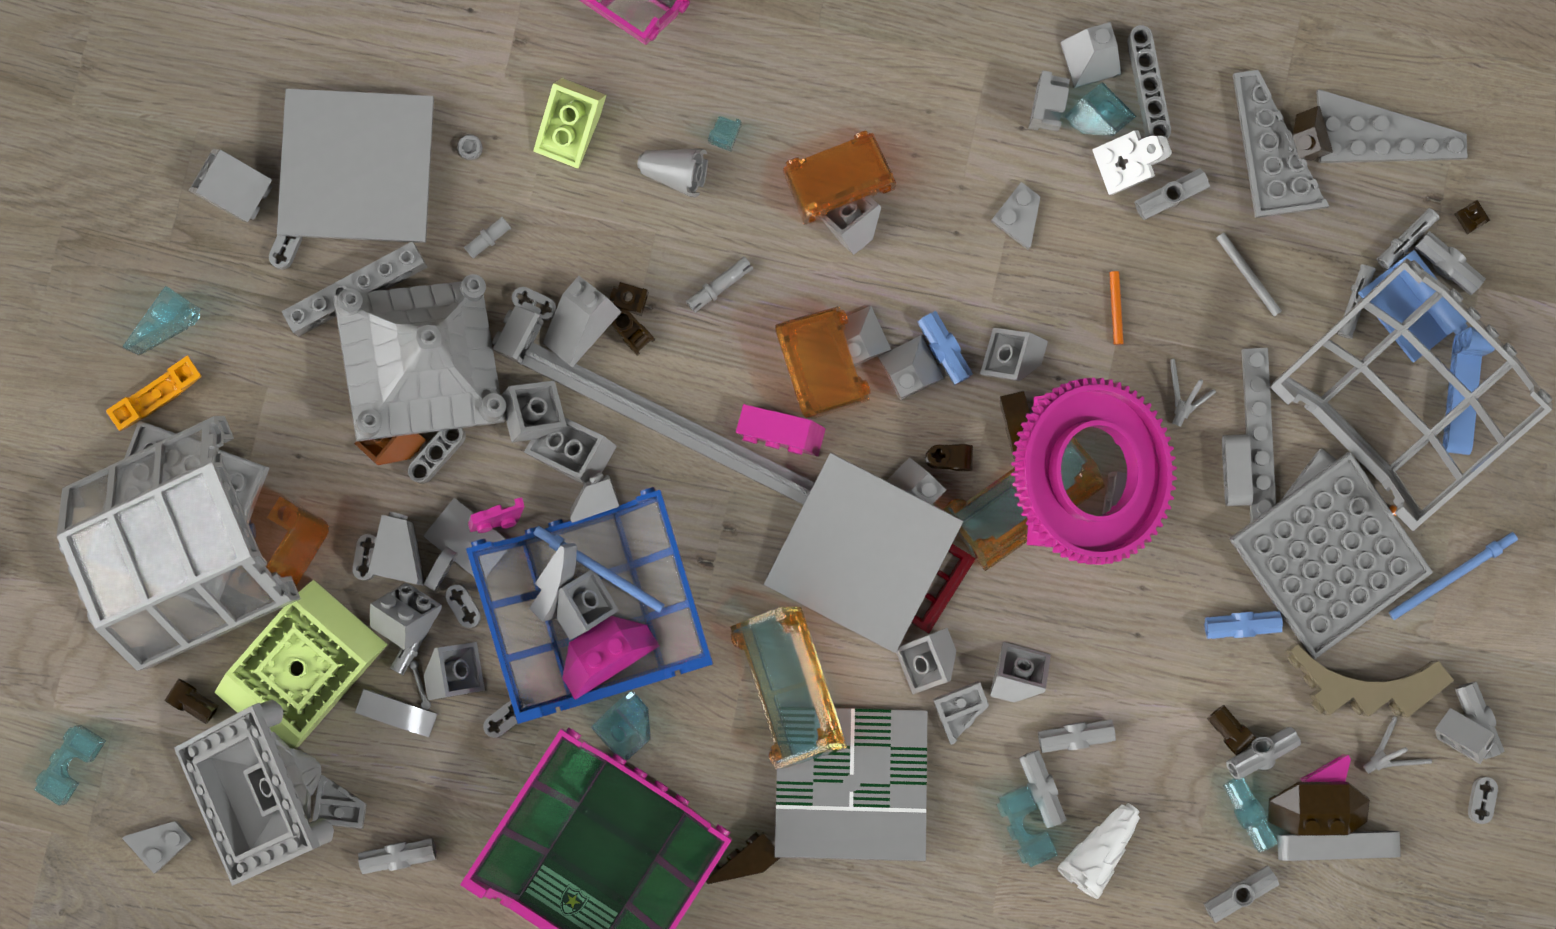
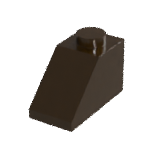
[1293,106,1333,161]

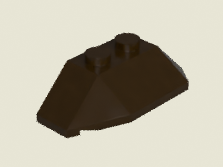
[1267,782,1370,836]

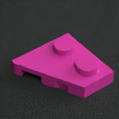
[468,497,525,533]

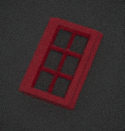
[911,544,976,634]

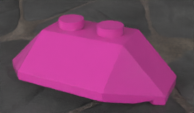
[562,616,660,700]

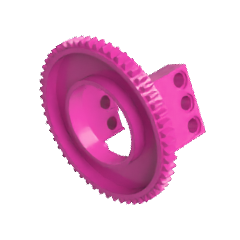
[1011,378,1177,565]

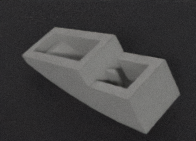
[529,543,577,622]
[355,689,438,737]

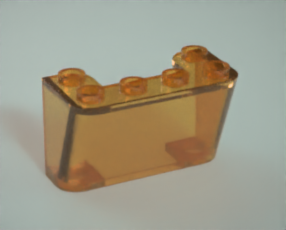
[227,496,329,603]

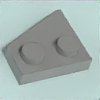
[991,182,1040,250]
[312,775,367,829]

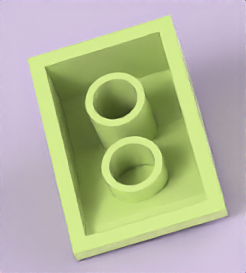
[533,78,607,168]

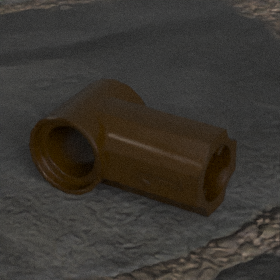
[165,678,218,724]
[1207,705,1256,756]

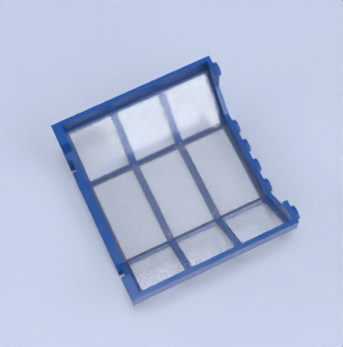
[466,487,713,724]

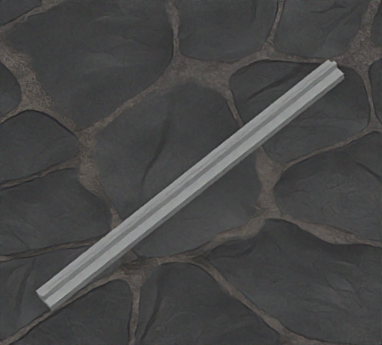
[521,342,815,505]

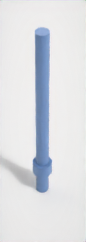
[533,526,665,613]
[1388,532,1518,620]

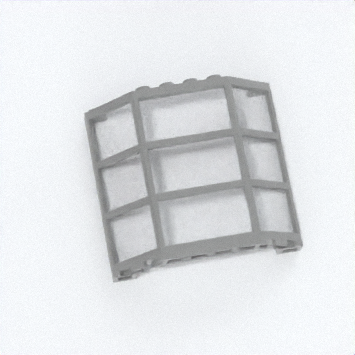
[57,416,301,671]

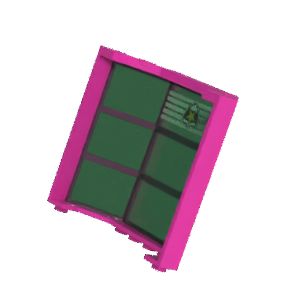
[460,727,732,929]

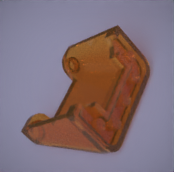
[783,131,896,225]
[775,306,871,419]

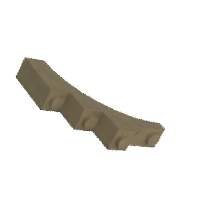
[1286,644,1454,718]

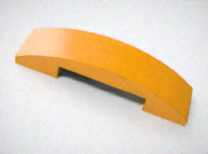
[106,356,202,431]

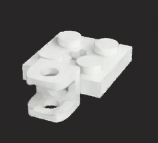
[1092,130,1172,195]

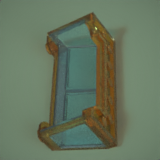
[943,436,1105,571]
[730,606,847,769]

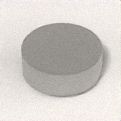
[457,135,483,160]

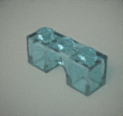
[34,725,106,806]
[996,785,1058,867]

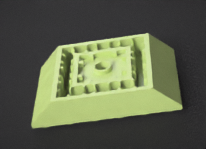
[214,580,388,749]

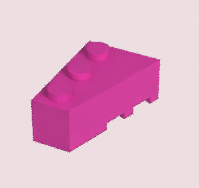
[736,404,826,457]

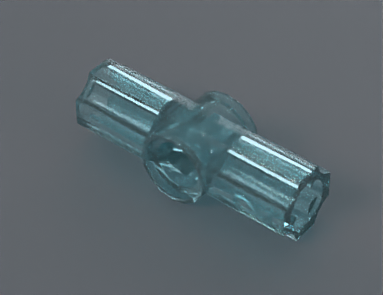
[1223,777,1278,853]

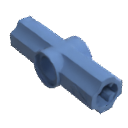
[918,311,973,385]
[1204,611,1283,639]

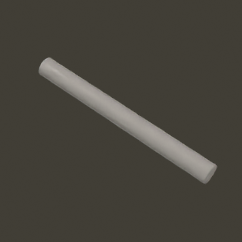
[1216,232,1282,316]

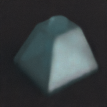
[1065,82,1137,136]
[591,690,651,760]

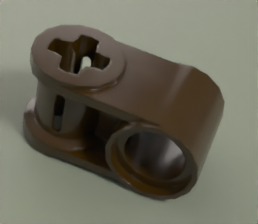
[612,309,655,356]
[925,444,973,471]

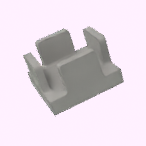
[1028,70,1070,132]

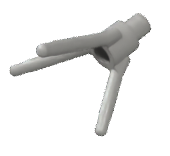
[1170,359,1216,427]
[1363,716,1432,774]

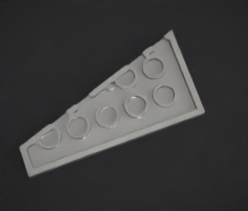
[1233,70,1329,218]
[1316,89,1468,163]

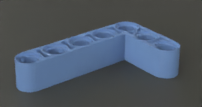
[1443,327,1495,455]

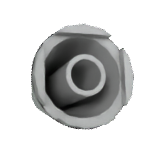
[637,148,708,198]

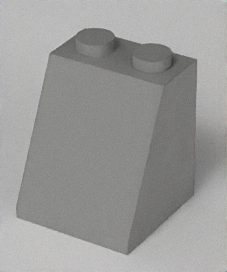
[189,149,272,222]
[368,512,425,586]

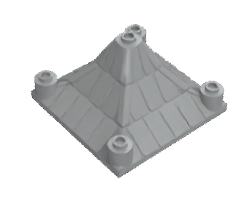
[334,274,506,442]
[174,700,334,886]

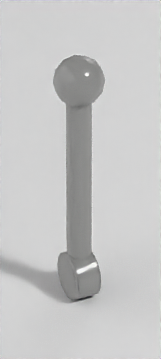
[409,660,431,710]

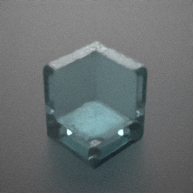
[708,116,742,152]

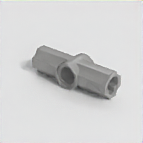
[1134,168,1210,220]
[1414,231,1486,296]
[1455,681,1505,759]
[1038,720,1116,753]
[1226,727,1301,780]
[1019,750,1067,828]
[358,838,437,874]
[1203,865,1280,923]

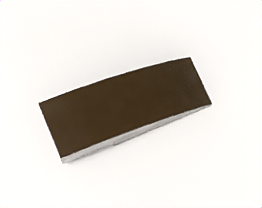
[1000,391,1030,462]

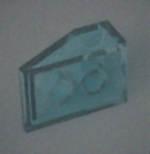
[122,286,201,355]

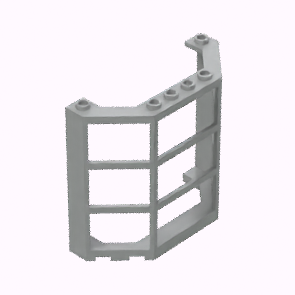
[1270,258,1553,531]

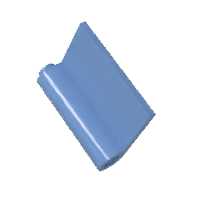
[1358,250,1468,363]

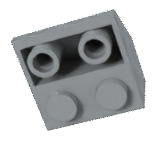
[370,582,442,650]

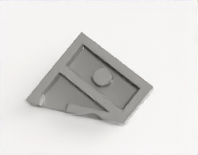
[933,681,989,745]
[122,821,193,874]

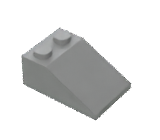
[543,276,621,367]
[524,418,617,484]

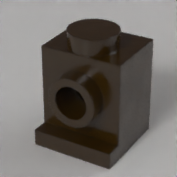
[610,282,649,316]

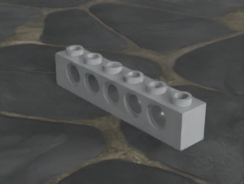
[281,241,428,337]

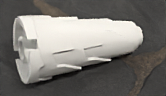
[1057,803,1140,899]

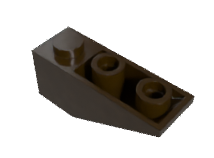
[706,832,780,884]

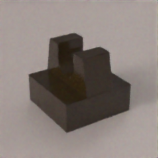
[1454,200,1490,234]

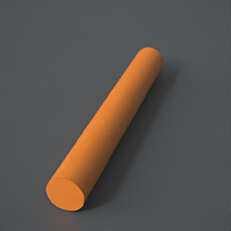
[1109,271,1123,345]

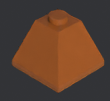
[354,434,426,466]

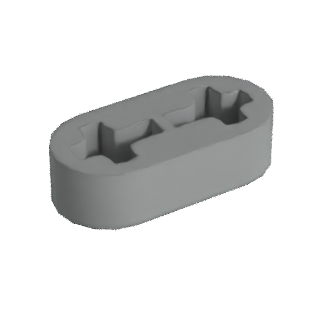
[269,235,303,270]
[512,287,557,321]
[353,534,376,581]
[424,547,457,591]
[445,585,482,628]
[483,701,525,738]
[1468,777,1498,824]

